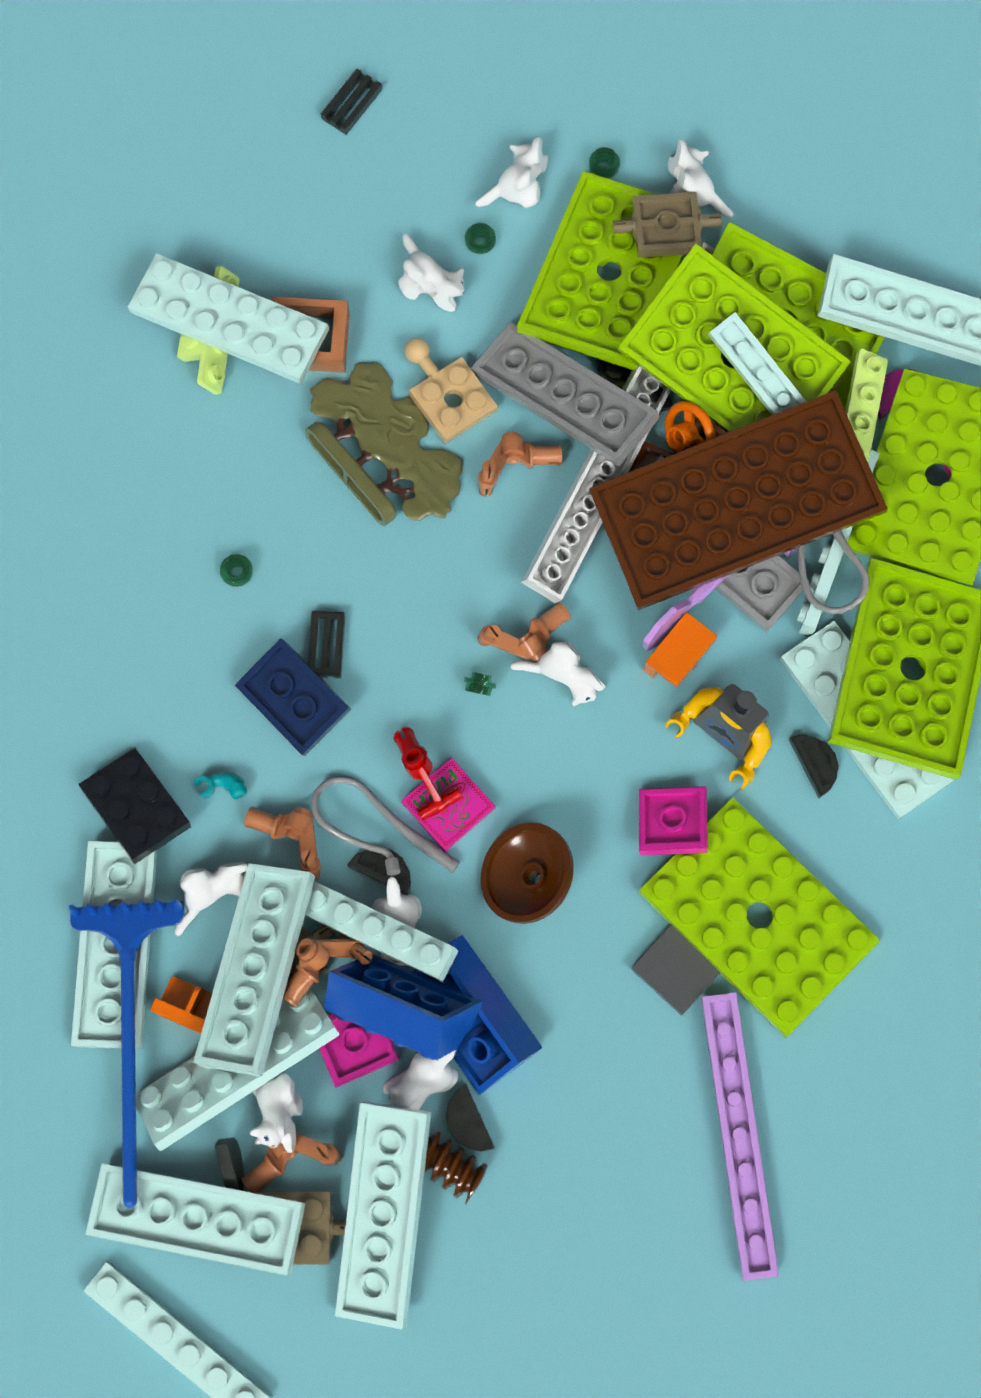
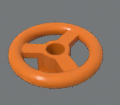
[665,401,716,453]

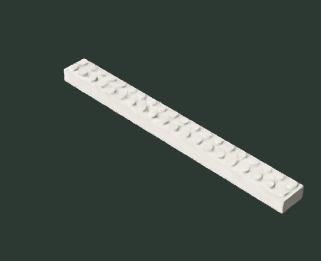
[521,242,714,603]

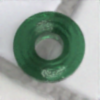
[589,147,620,178]
[465,223,496,254]
[220,554,253,587]
[463,672,497,696]

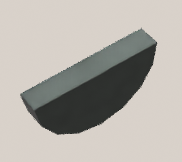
[789,734,839,798]
[347,849,411,895]
[446,1084,495,1152]
[215,1137,244,1191]

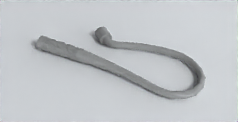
[798,531,869,614]
[311,776,460,876]

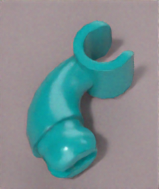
[193,772,247,799]

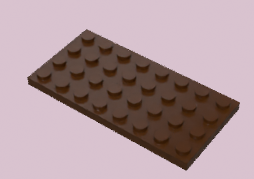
[589,390,888,611]

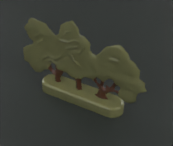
[305,362,463,526]

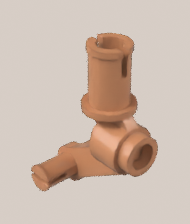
[478,432,562,496]
[477,602,571,663]
[244,806,321,881]
[283,933,373,1007]
[241,1133,342,1194]

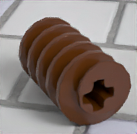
[424,1131,487,1204]

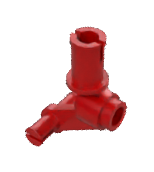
[393,727,464,821]

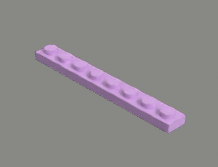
[701,993,779,1281]

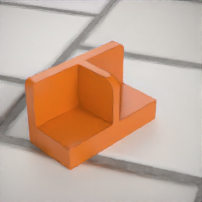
[643,612,717,687]
[150,976,212,1034]

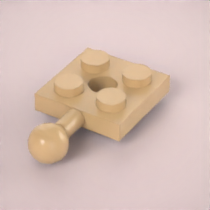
[404,338,498,444]

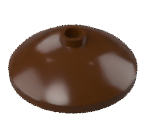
[481,823,574,924]

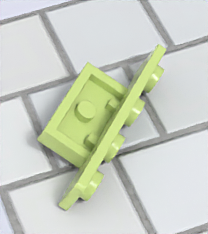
[177,266,240,395]
[845,349,888,463]

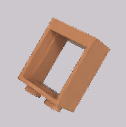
[271,297,350,373]

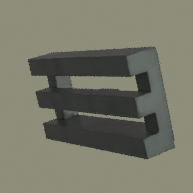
[321,68,382,135]
[308,611,345,678]

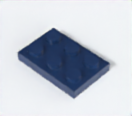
[235,638,351,756]

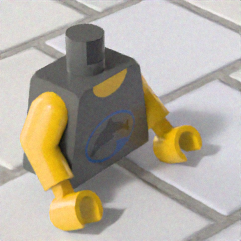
[665,684,772,789]

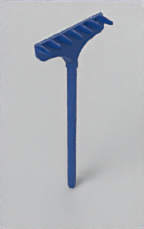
[69,899,184,1208]

